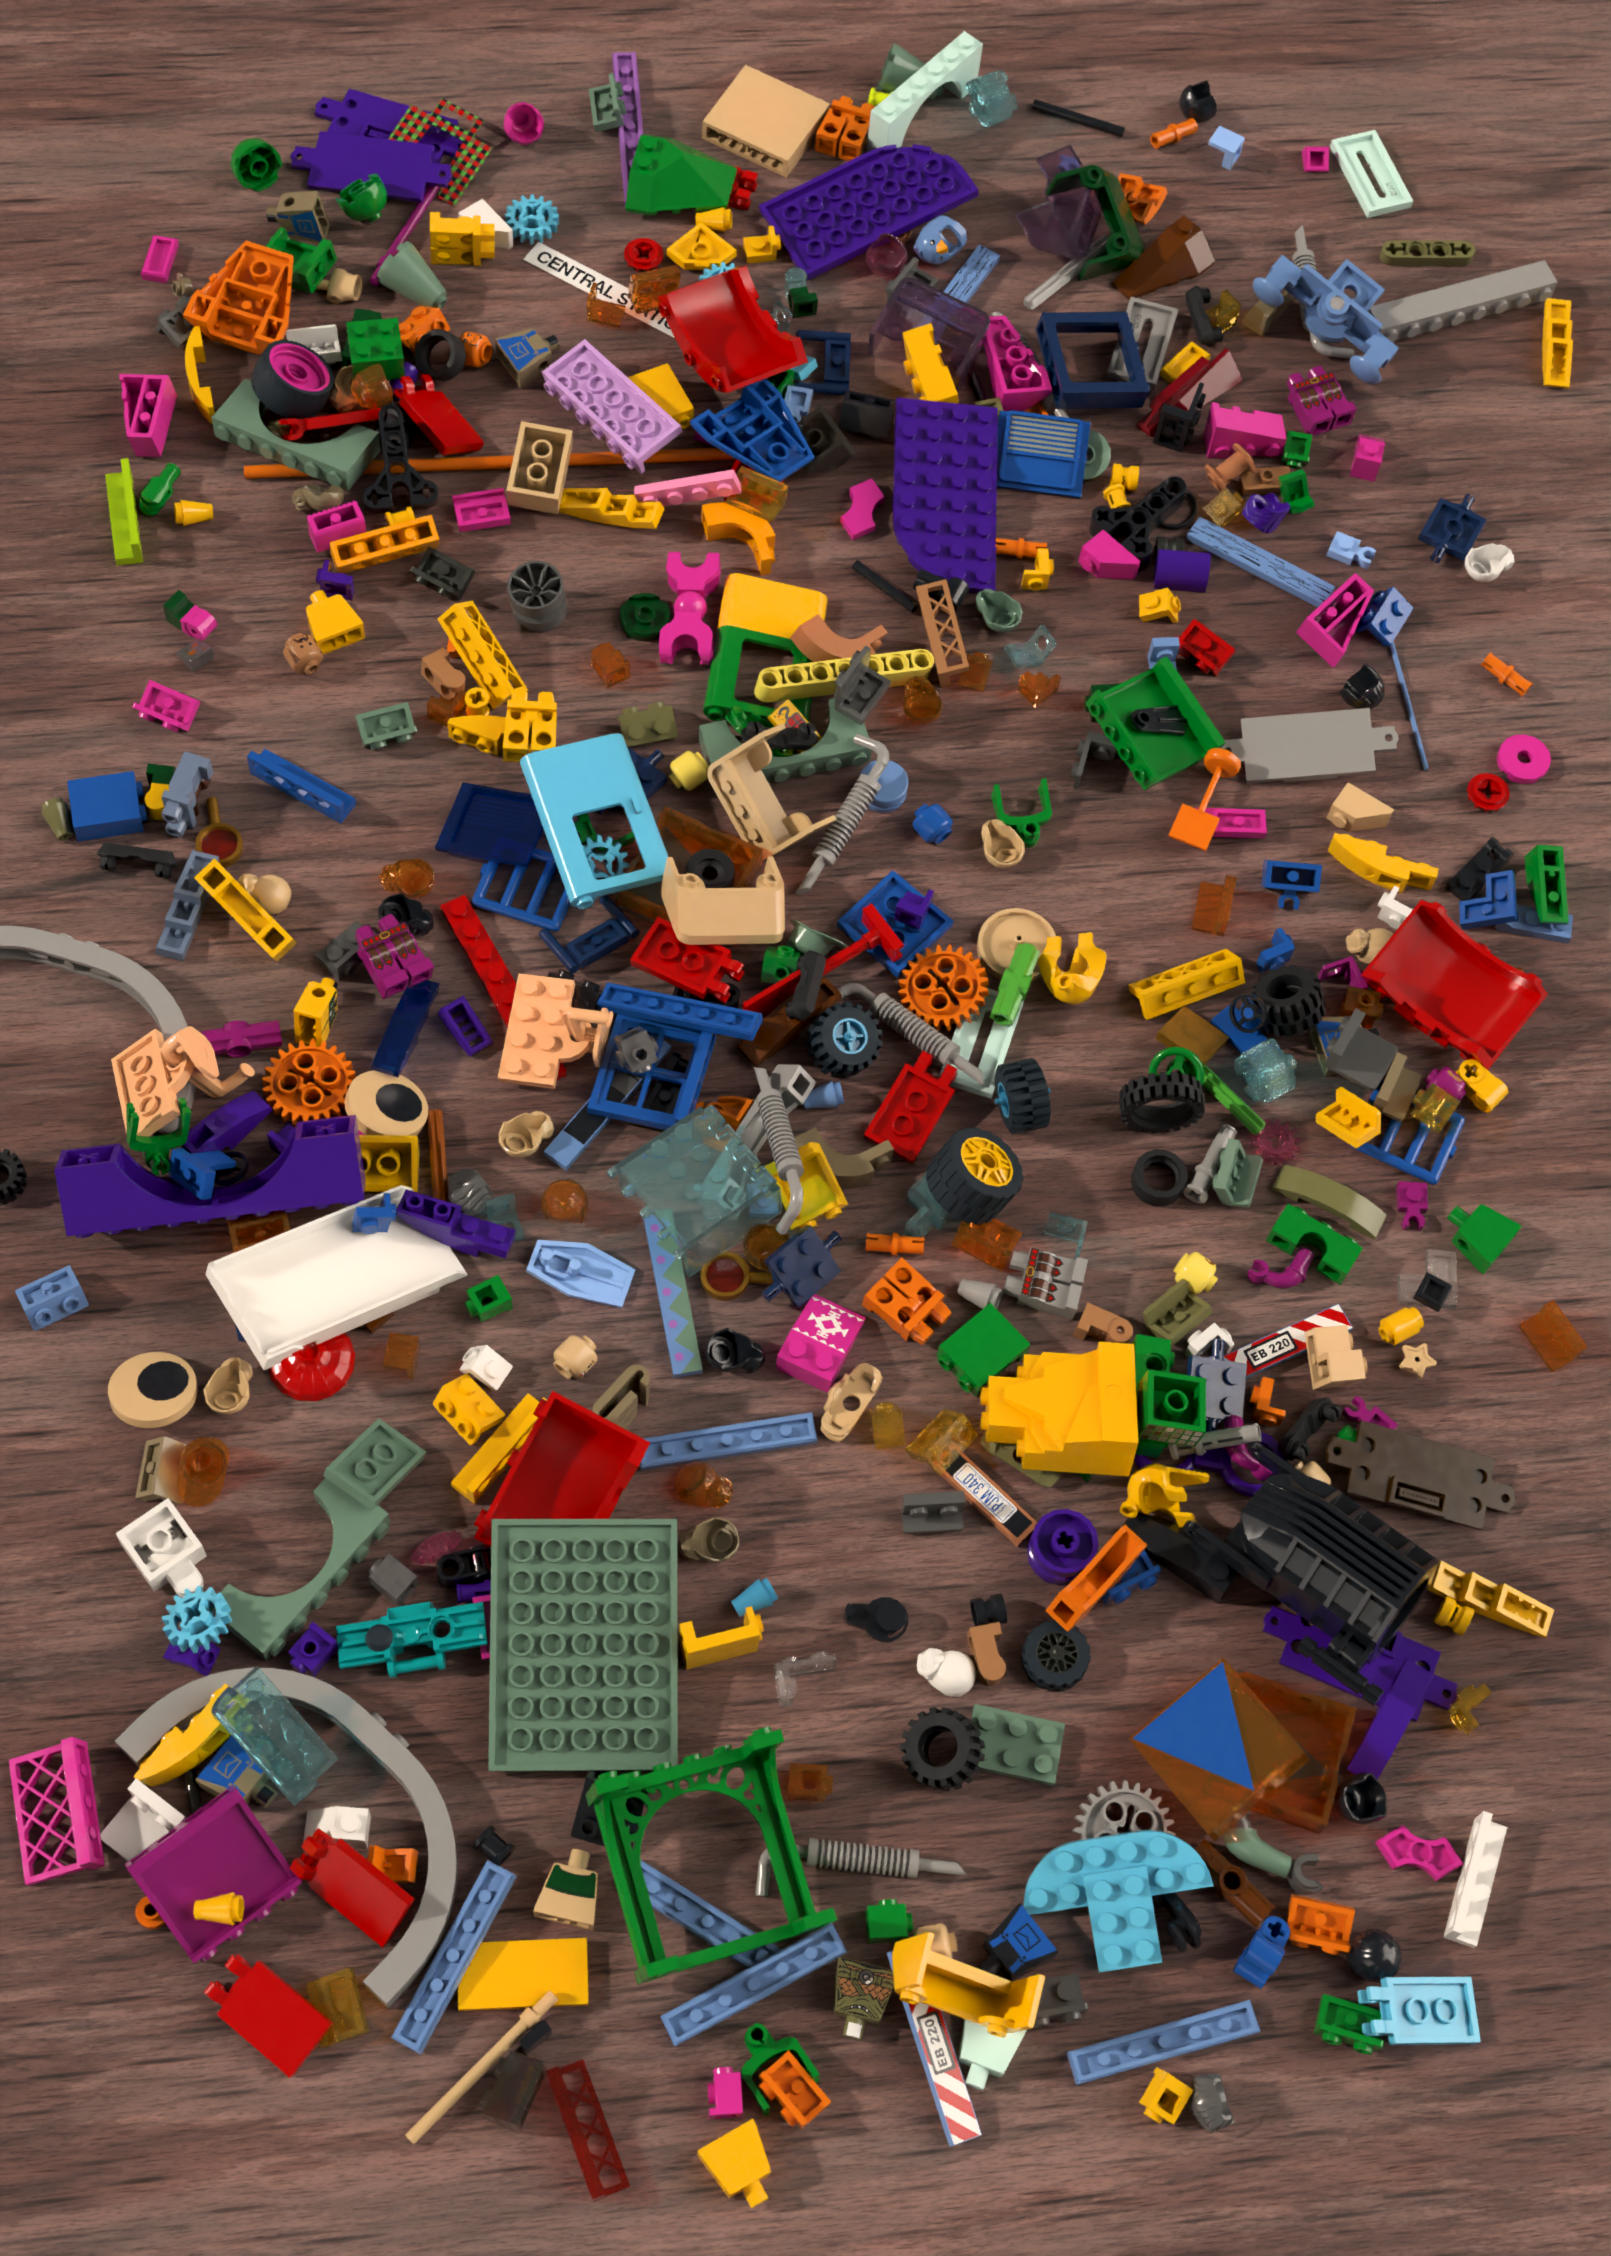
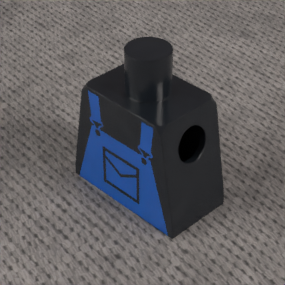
[977,1903,1059,1981]

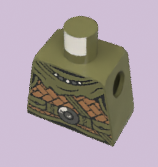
[833,1957,894,2041]

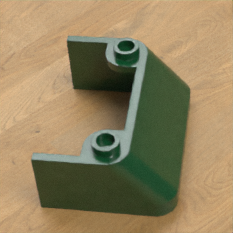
[1046,165,1145,282]

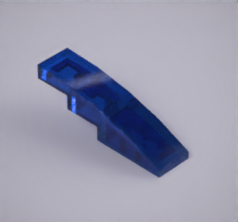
[371,980,440,1077]

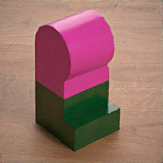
[163,589,217,641]

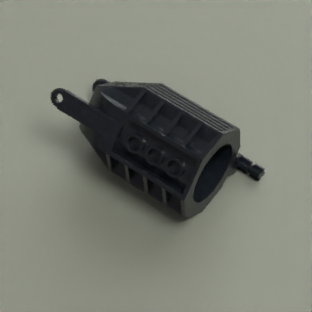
[1183,1442,1439,1706]

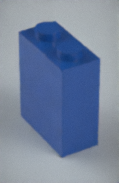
[67,771,148,842]

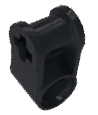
[437,1545,491,1589]

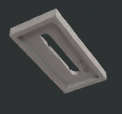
[1106,297,1178,391]

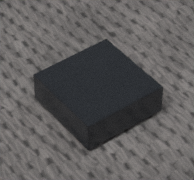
[1412,1272,1453,1312]
[519,2020,552,2055]

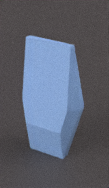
[526,1240,635,1309]

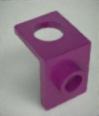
[1318,956,1368,1001]

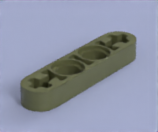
[1379,240,1475,266]

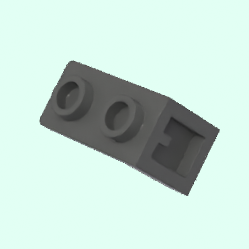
[1070,731,1116,789]

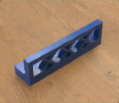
[247,749,356,824]

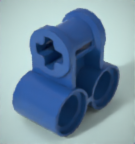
[1233,1916,1290,1989]

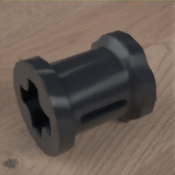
[473,1825,515,1866]

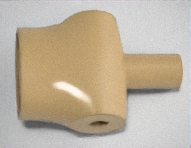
[315,268,362,304]

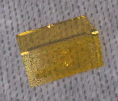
[726,466,789,522]

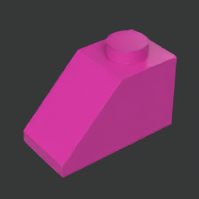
[1350,434,1385,482]
[1078,530,1141,579]

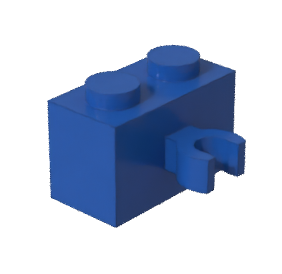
[1261,859,1322,909]

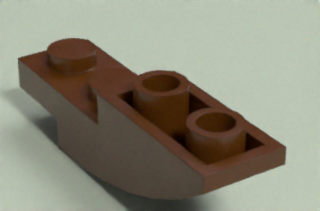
[738,976,842,1068]

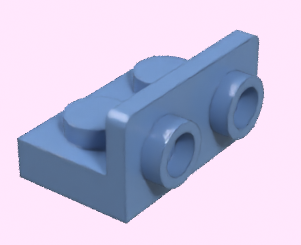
[14,1265,89,1331]

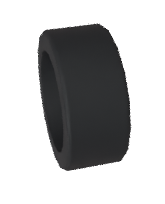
[415,329,466,382]
[1131,1149,1187,1206]

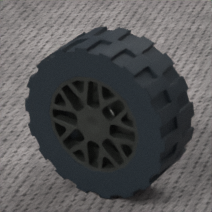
[1021,1620,1091,1692]

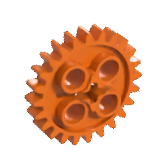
[898,944,989,1032]
[262,1039,356,1126]

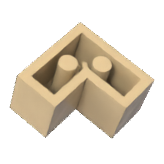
[1305,1325,1368,1390]

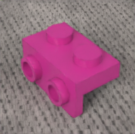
[132,680,201,733]

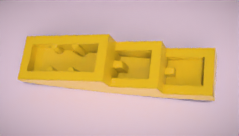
[1542,298,1573,389]
[559,488,664,529]
[1427,1560,1554,1638]

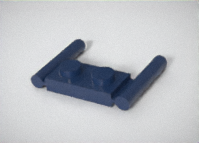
[794,330,851,395]
[539,895,640,974]

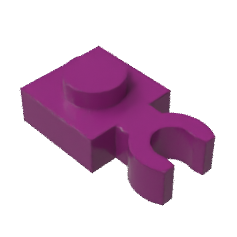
[1396,1181,1428,1231]
[1342,1396,1398,1430]

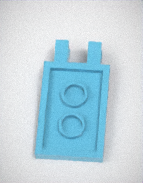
[1357,1977,1481,2045]

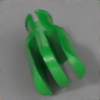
[139,463,181,516]

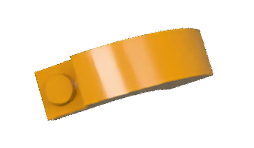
[701,502,775,576]

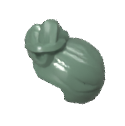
[976,589,1023,633]

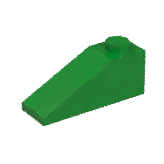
[1525,845,1569,925]

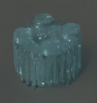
[966,70,1017,128]
[1234,1038,1297,1103]

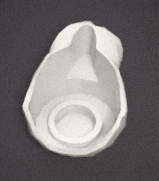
[1465,543,1514,582]
[917,1648,977,1697]

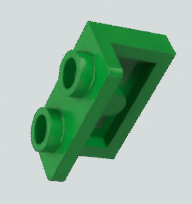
[1314,1994,1384,2055]

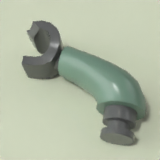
[1223,1809,1324,1895]

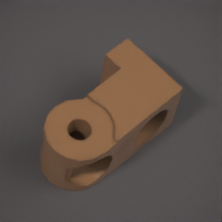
[421,647,465,701]
[1073,1302,1133,1344]
[967,1622,1006,1686]

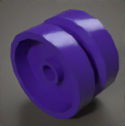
[1027,1509,1099,1585]

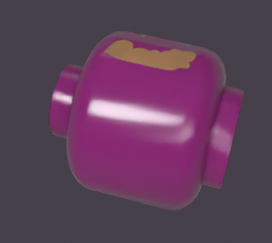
[1424,1067,1467,1108]

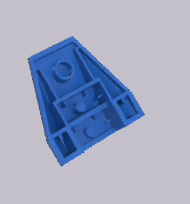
[689,379,814,484]

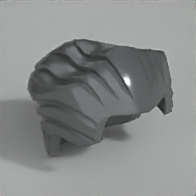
[448,1169,496,1218]
[1189,2073,1234,2134]

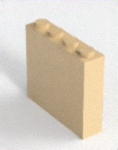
[702,65,830,178]

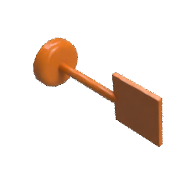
[1168,748,1241,851]

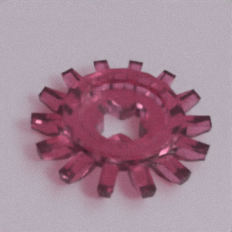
[1251,1118,1301,1165]
[411,1530,462,1564]

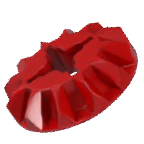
[624,238,663,273]
[1466,773,1510,813]

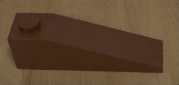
[1112,216,1215,300]

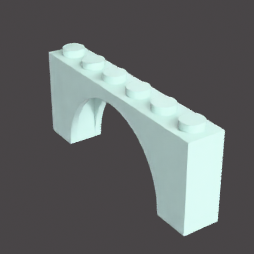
[866,31,983,153]

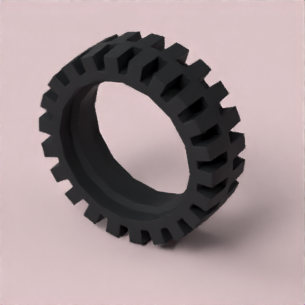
[1119,1072,1205,1133]

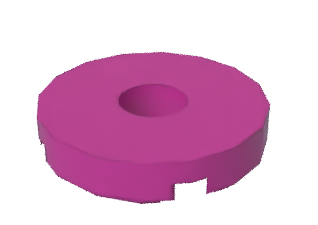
[1496,734,1551,784]

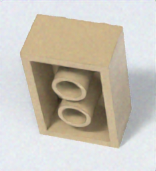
[506,421,573,514]

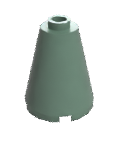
[876,43,945,99]
[377,241,447,309]

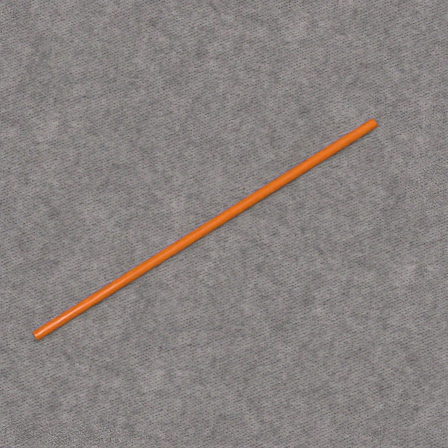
[244,448,736,479]

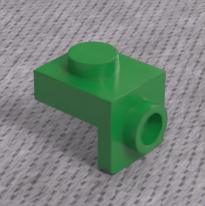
[1281,431,1313,469]
[1278,469,1315,514]

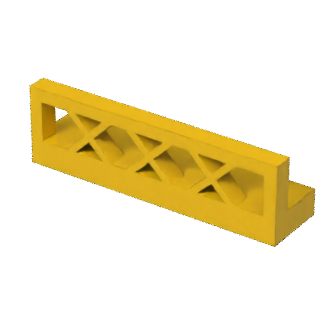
[437,601,528,709]
[1128,948,1245,1020]
[451,1394,547,1504]

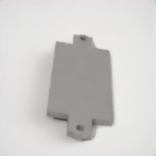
[1221,708,1399,783]

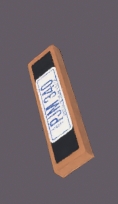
[930,1443,1037,1547]

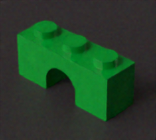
[1266,1204,1363,1285]

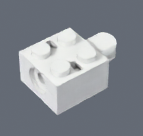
[116,1498,207,1598]

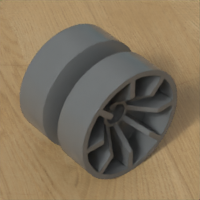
[507,561,567,633]

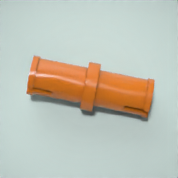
[1150,118,1198,149]
[995,537,1047,559]
[1480,652,1533,697]
[865,1232,925,1256]

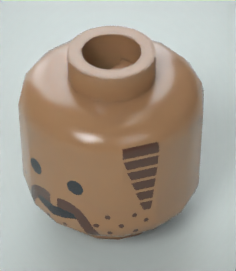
[283,633,323,675]

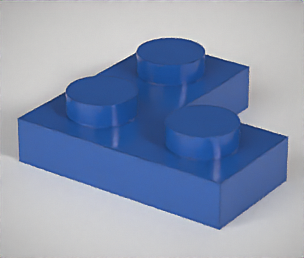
[1459,870,1517,930]

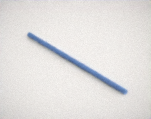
[1389,642,1429,770]

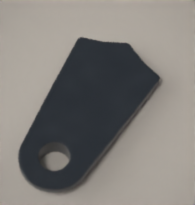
[1130,705,1187,736]

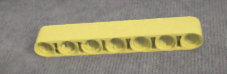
[754,649,934,703]

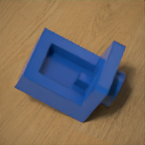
[1256,927,1295,973]
[351,1193,396,1234]

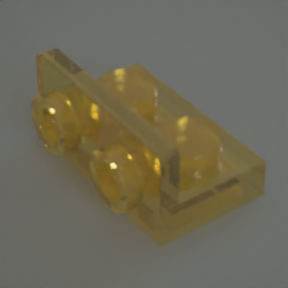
[905,1409,978,1475]

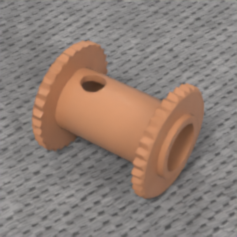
[1204,443,1256,495]

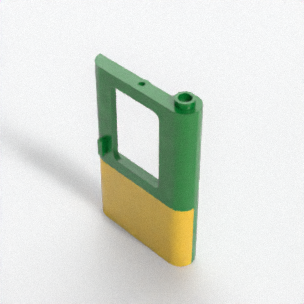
[703,573,828,725]

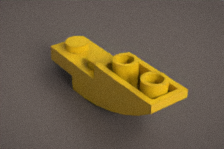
[447,715,532,755]
[1328,833,1439,893]
[133,1683,247,1787]

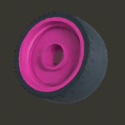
[251,340,334,419]

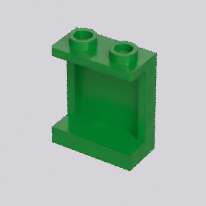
[265,227,338,294]
[937,1303,1031,1397]

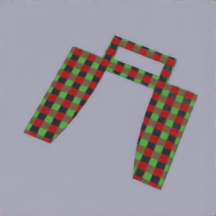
[388,98,493,206]

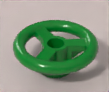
[1148,1047,1205,1101]

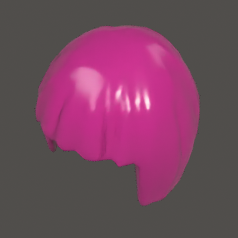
[504,102,544,145]

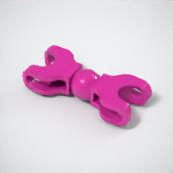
[659,551,721,665]

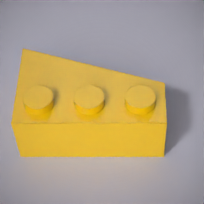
[902,323,959,404]

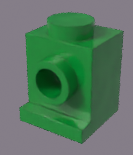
[465,1275,513,1323]

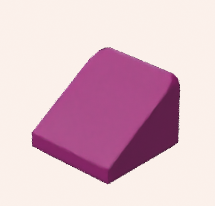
[1302,147,1329,172]

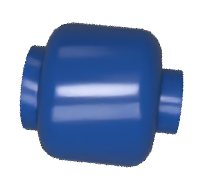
[913,804,953,845]

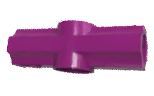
[199,1020,283,1058]

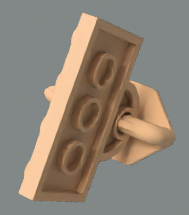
[498,973,613,1089]
[111,1026,255,1137]

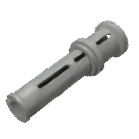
[1183,1124,1237,1203]
[1169,1423,1262,1460]

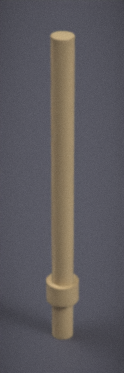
[405,1990,558,2144]

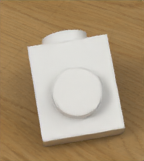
[1377,886,1413,930]
[1184,1322,1234,1357]
[460,1345,513,1391]

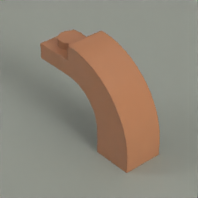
[790,614,888,662]

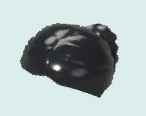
[378,893,434,936]
[706,1328,765,1374]

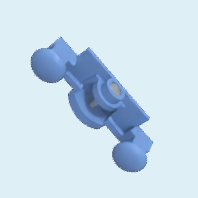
[1253,255,1399,384]

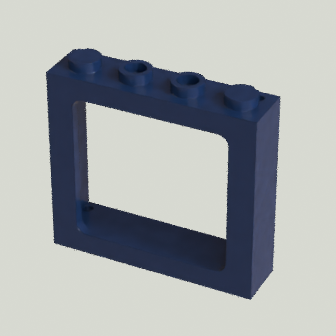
[1035,312,1150,409]

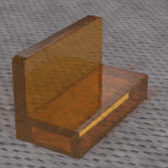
[1192,875,1237,937]
[1519,1299,1588,1372]

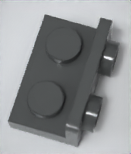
[155,295,194,348]
[315,920,378,981]
[901,1491,965,1534]
[1033,1973,1088,2028]

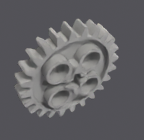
[1072,1780,1176,1840]

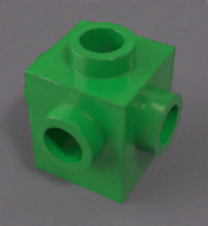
[761,946,800,985]

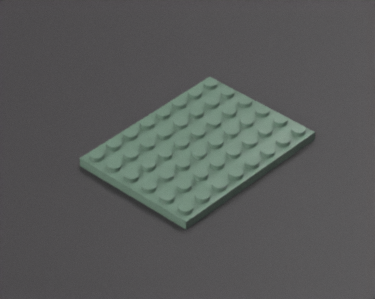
[488,1519,678,1772]

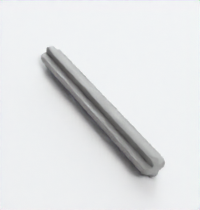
[1023,235,1109,310]

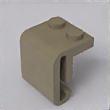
[592,1364,650,1431]

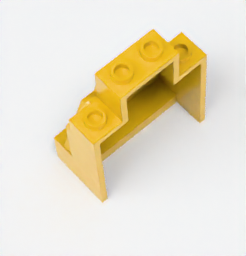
[980,1342,1138,1476]

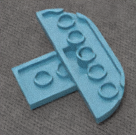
[1024,1830,1213,1972]

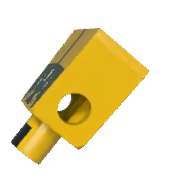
[293,978,338,1047]

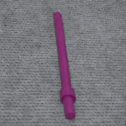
[370,186,440,286]

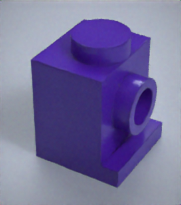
[288,1622,338,1677]

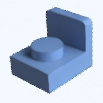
[1147,637,1180,670]

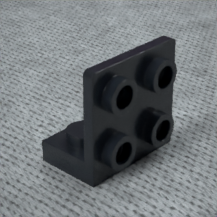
[1153,382,1206,453]
[571,1770,649,1849]

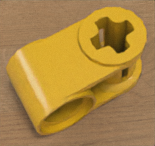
[1456,1059,1509,1113]

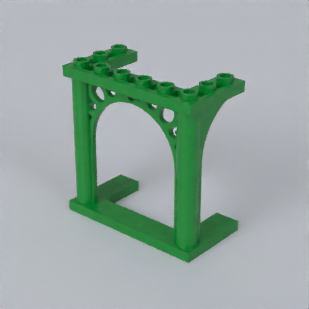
[585,1726,837,1985]

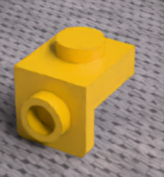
[1021,548,1054,591]
[1139,588,1181,623]

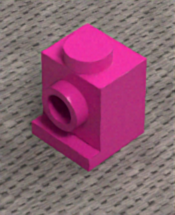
[707,2067,743,2120]

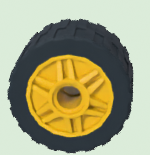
[926,1127,1024,1224]

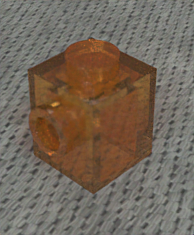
[1339,986,1384,1029]

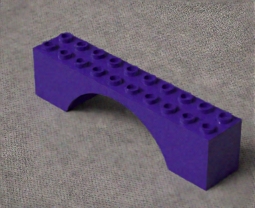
[54,1115,366,1238]

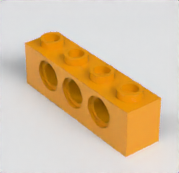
[330,514,440,574]

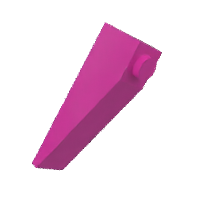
[980,316,1052,412]

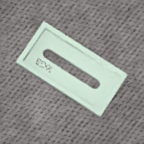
[1330,130,1413,218]
[939,988,1024,1099]

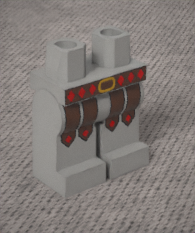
[1003,1247,1088,1320]

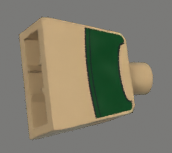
[534,1849,598,1931]

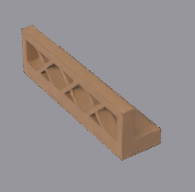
[916,579,970,688]

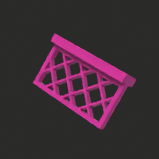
[9,1737,105,1886]

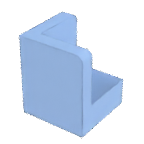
[1209,126,1245,170]

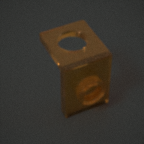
[587,282,626,328]

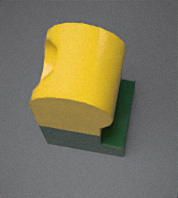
[145,764,176,820]

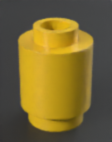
[1378,1307,1424,1345]

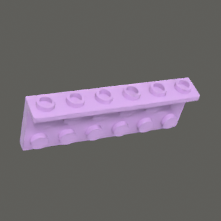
[542,339,682,474]

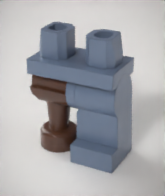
[161,751,213,838]

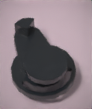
[844,1597,908,1642]
[1152,1892,1201,1952]

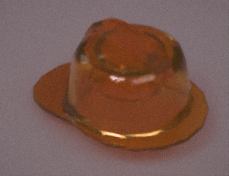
[177,1436,229,1507]

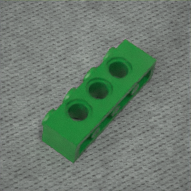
[1131,1334,1175,1458]

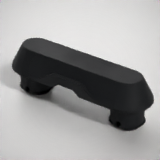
[1185,285,1224,347]
[741,721,816,750]
[97,843,177,879]
[785,950,826,1021]
[1278,1397,1341,1461]

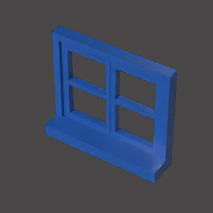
[587,1014,717,1135]

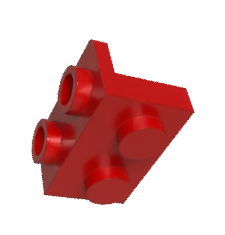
[1175,618,1236,676]

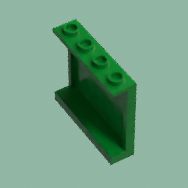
[1085,656,1226,791]

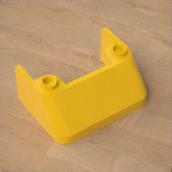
[892,1932,1045,2037]

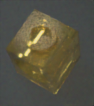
[1410,1083,1461,1134]

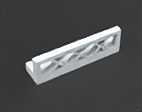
[1444,1811,1507,1948]

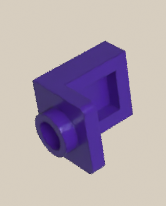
[163,1630,220,1676]

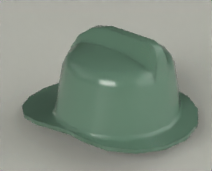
[786,919,848,956]

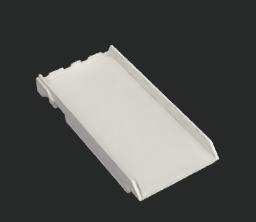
[205,1185,468,1370]

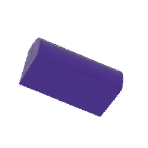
[1154,549,1211,593]

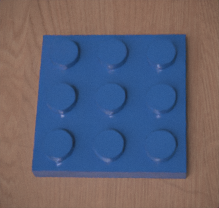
[837,870,954,978]

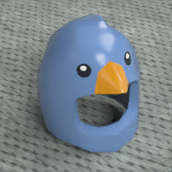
[914,215,967,265]

